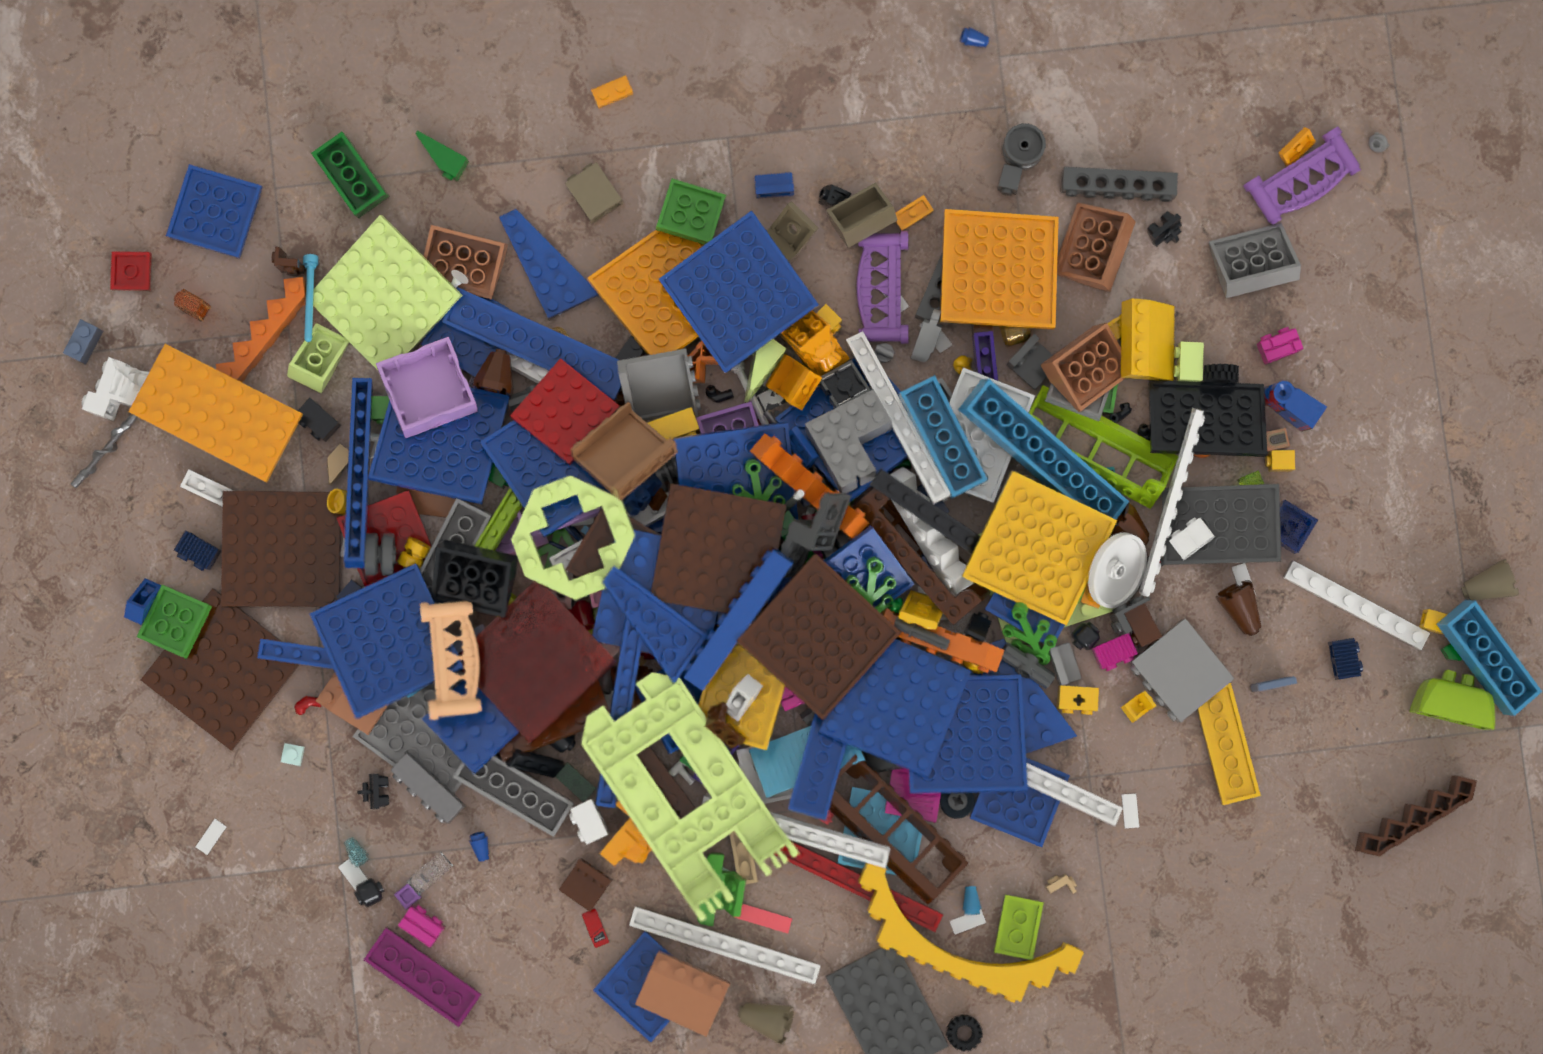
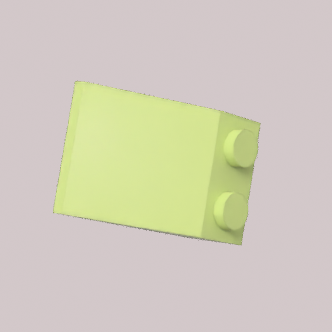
[287,323,349,393]
[744,339,786,403]

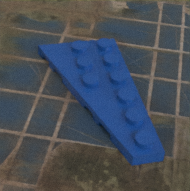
[499,209,598,319]
[602,566,708,683]
[989,639,1077,753]

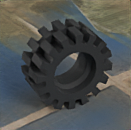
[1204,363,1239,383]
[946,1014,983,1052]

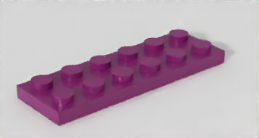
[363,927,482,1027]

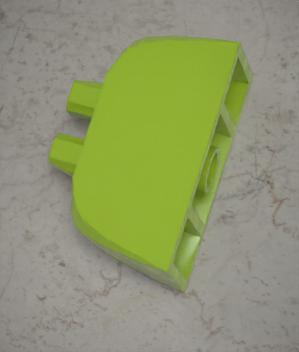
[1409,670,1495,730]

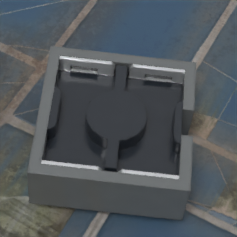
[819,360,871,409]

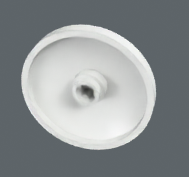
[1088,532,1147,608]

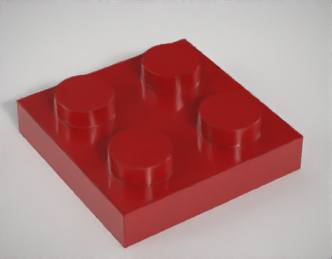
[110,251,152,291]

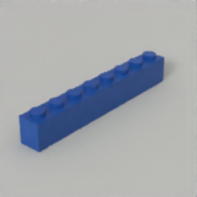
[683,548,794,691]

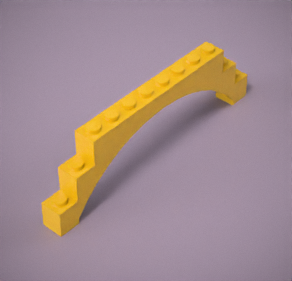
[858,862,1084,1003]

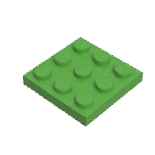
[656,178,726,245]
[137,585,212,659]

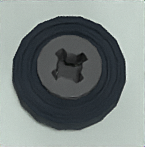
[940,792,975,819]

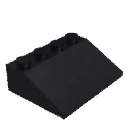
[431,540,518,618]

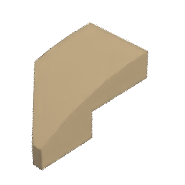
[327,444,349,485]

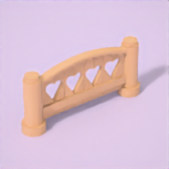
[420,601,482,720]

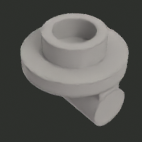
[1369,131,1390,152]
[875,343,895,362]

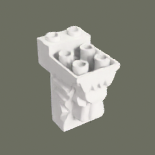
[81,357,149,421]

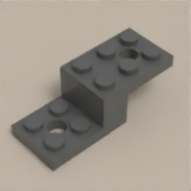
[781,493,851,577]

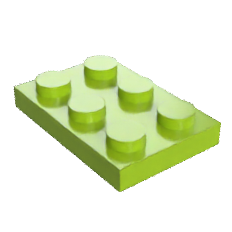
[994,894,1044,960]

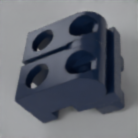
[622,473,662,515]

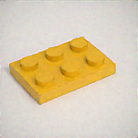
[898,590,943,630]

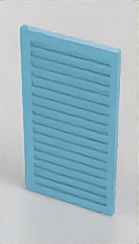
[749,726,865,798]

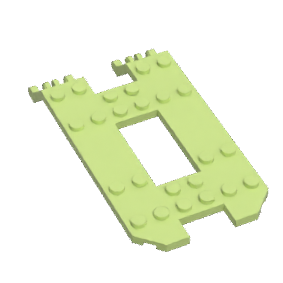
[581,672,799,922]

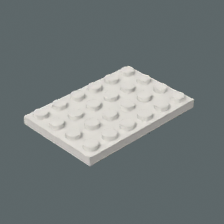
[949,368,1035,503]

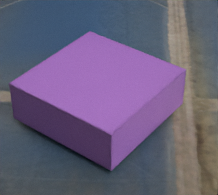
[394,882,422,909]

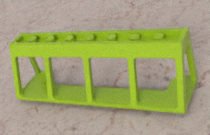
[1029,385,1178,509]

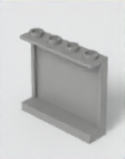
[617,349,701,420]
[1129,618,1234,723]

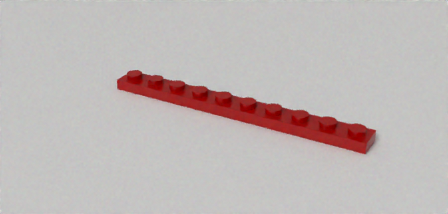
[774,840,943,932]

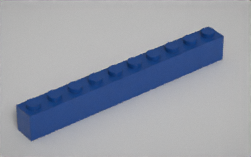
[344,378,373,568]

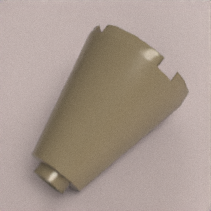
[1461,559,1519,600]
[738,1003,794,1045]

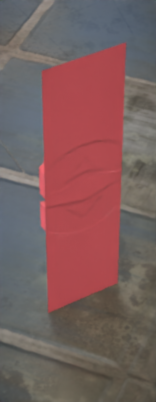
[734,904,792,934]

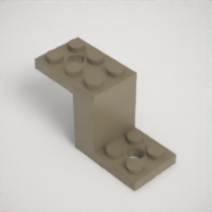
[766,201,818,264]

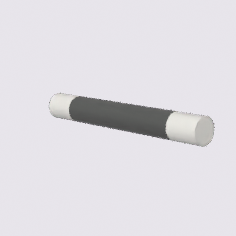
[785,490,805,512]

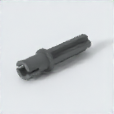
[894,617,950,650]

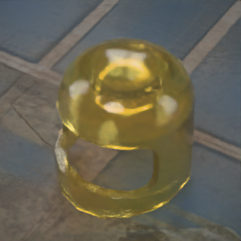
[999,326,1031,347]

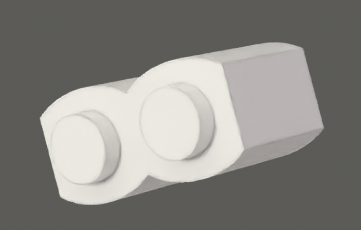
[1169,517,1215,560]

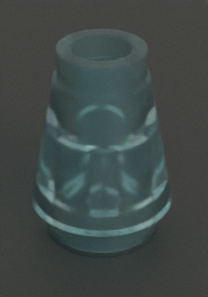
[344,837,369,867]

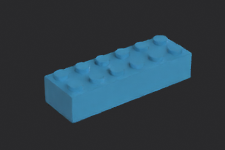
[899,375,988,499]
[1437,600,1542,716]

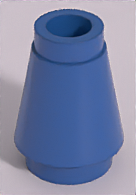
[960,27,989,48]
[469,831,489,862]

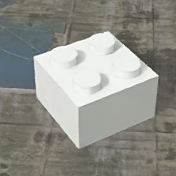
[569,798,610,845]

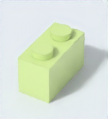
[1174,342,1204,382]

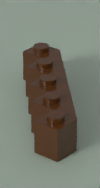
[636,746,696,819]
[1355,776,1477,857]

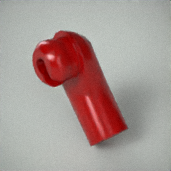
[294,696,322,715]

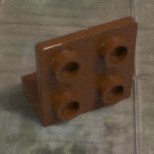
[559,858,613,911]

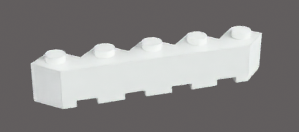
[890,467,973,594]

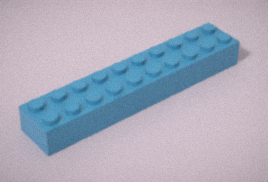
[958,379,1130,520]

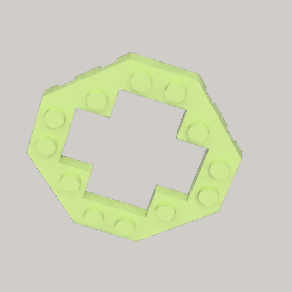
[511,475,635,600]

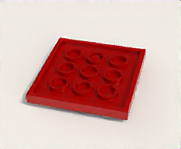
[510,358,620,465]
[336,489,432,587]

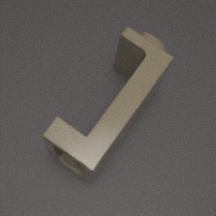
[565,162,623,224]

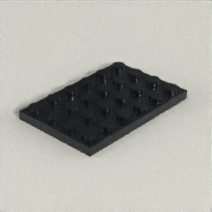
[1148,380,1267,457]

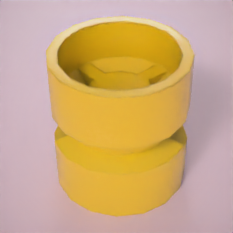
[327,488,347,514]
[397,537,431,570]

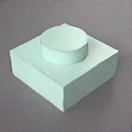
[281,743,305,766]

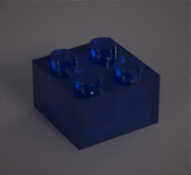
[1280,500,1318,554]

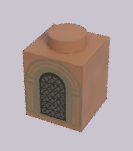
[1266,428,1290,453]

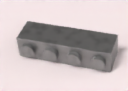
[390,753,466,823]

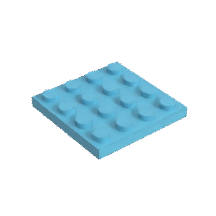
[837,787,922,875]

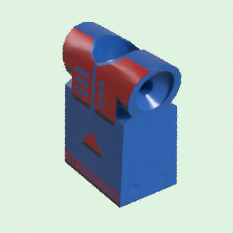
[1264,381,1327,432]

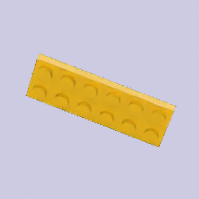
[1197,683,1261,805]

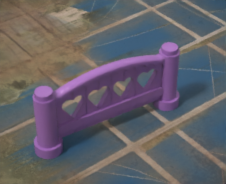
[1243,126,1361,225]
[856,231,908,344]

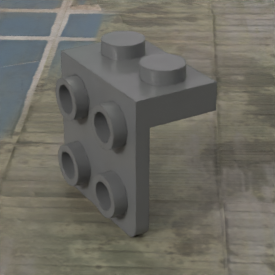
[1109,595,1151,636]

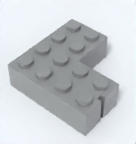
[805,389,892,493]

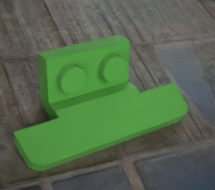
[697,853,746,927]

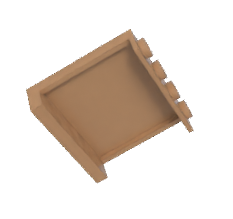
[571,402,678,501]

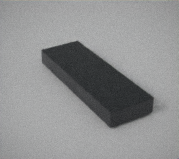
[506,749,565,778]

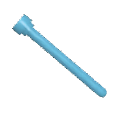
[303,254,319,342]

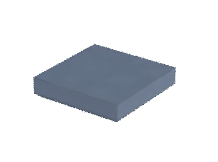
[1250,676,1297,692]

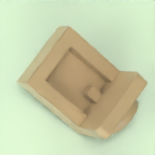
[1045,874,1077,894]

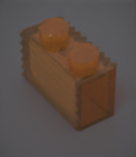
[174,288,211,321]

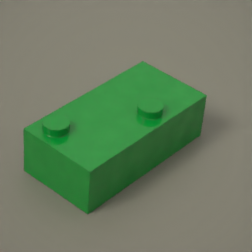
[311,131,390,218]

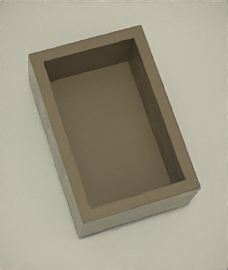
[826,183,898,248]

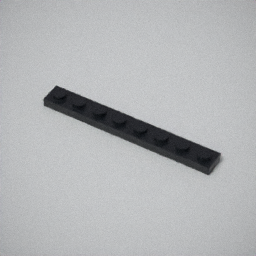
[869,468,980,554]

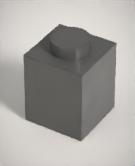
[997,164,1023,196]

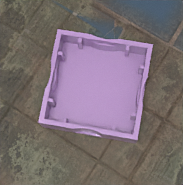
[376,337,478,439]

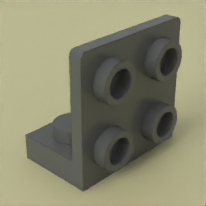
[1007,333,1053,390]

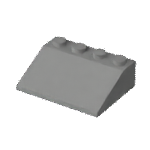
[1209,223,1301,298]

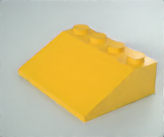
[1121,298,1175,381]

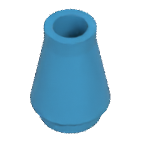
[962,886,982,915]

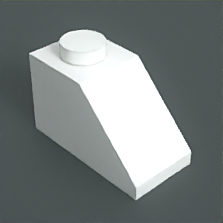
[726,674,763,721]

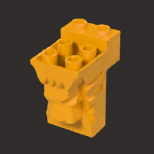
[779,310,850,377]
[600,801,652,866]

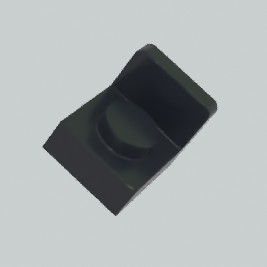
[819,185,851,207]

